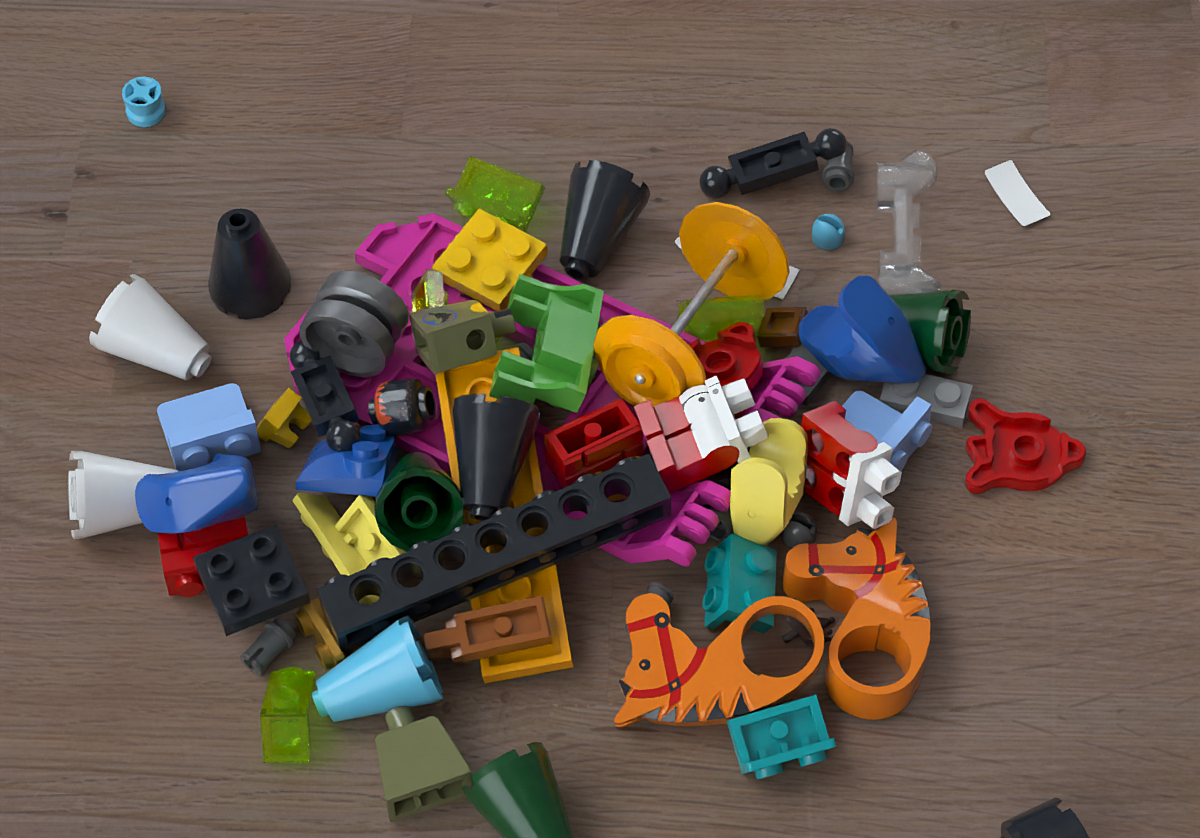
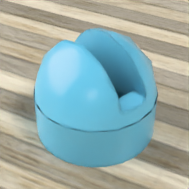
[811,213,845,250]

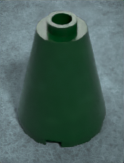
[889,290,971,375]
[374,452,464,552]
[462,742,574,838]

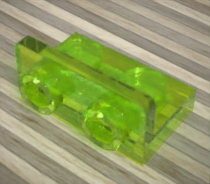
[676,294,765,341]

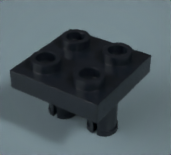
[193,524,311,636]

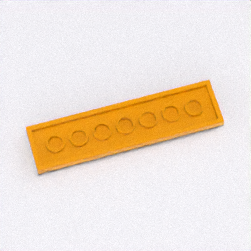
[436,347,573,684]

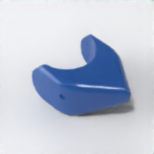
[798,275,926,383]
[135,454,259,533]

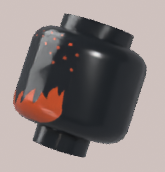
[369,378,436,437]

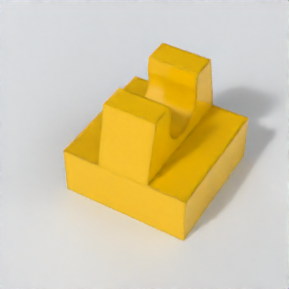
[256,388,311,448]

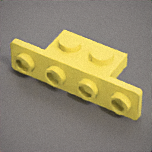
[292,493,406,605]

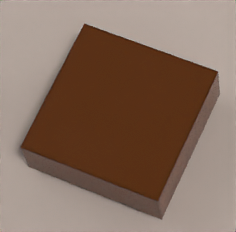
[757,307,808,347]

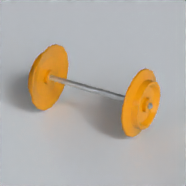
[593,202,790,406]

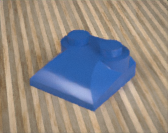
[296,425,398,496]

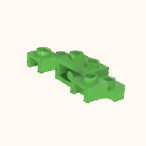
[489,274,604,413]

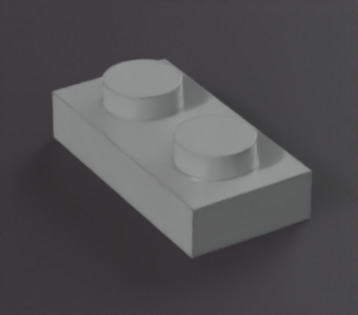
[879,374,973,428]

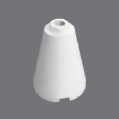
[89,274,212,380]
[68,451,178,539]

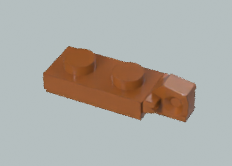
[423,596,553,662]

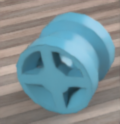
[122,76,166,127]

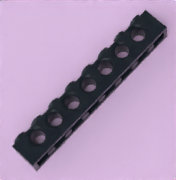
[317,454,671,652]

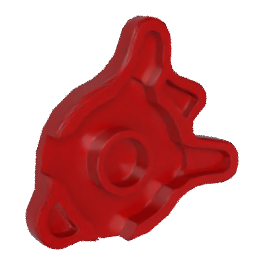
[689,322,764,419]
[965,398,1086,494]

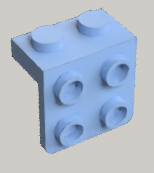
[157,383,261,472]
[842,391,933,471]

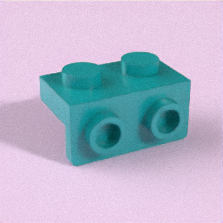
[702,534,777,634]
[726,695,837,780]

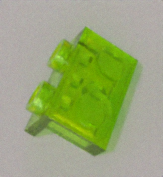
[445,156,545,232]

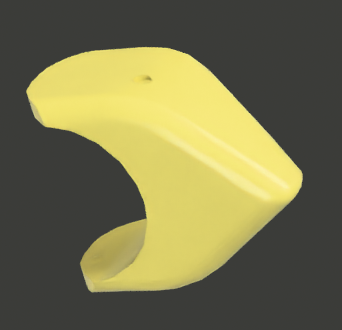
[730,418,808,546]

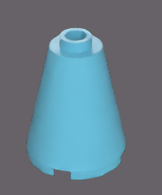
[312,615,444,722]

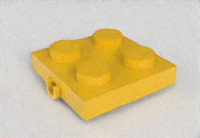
[431,208,548,311]

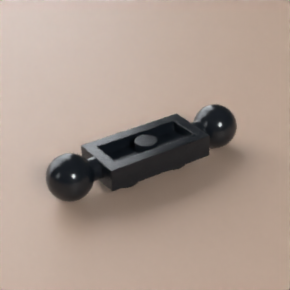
[699,128,847,198]
[290,340,361,452]

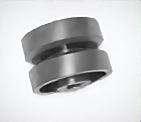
[300,270,409,377]

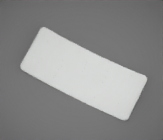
[985,160,1050,226]

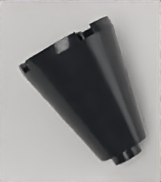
[559,160,651,280]
[208,208,291,320]
[452,394,540,521]

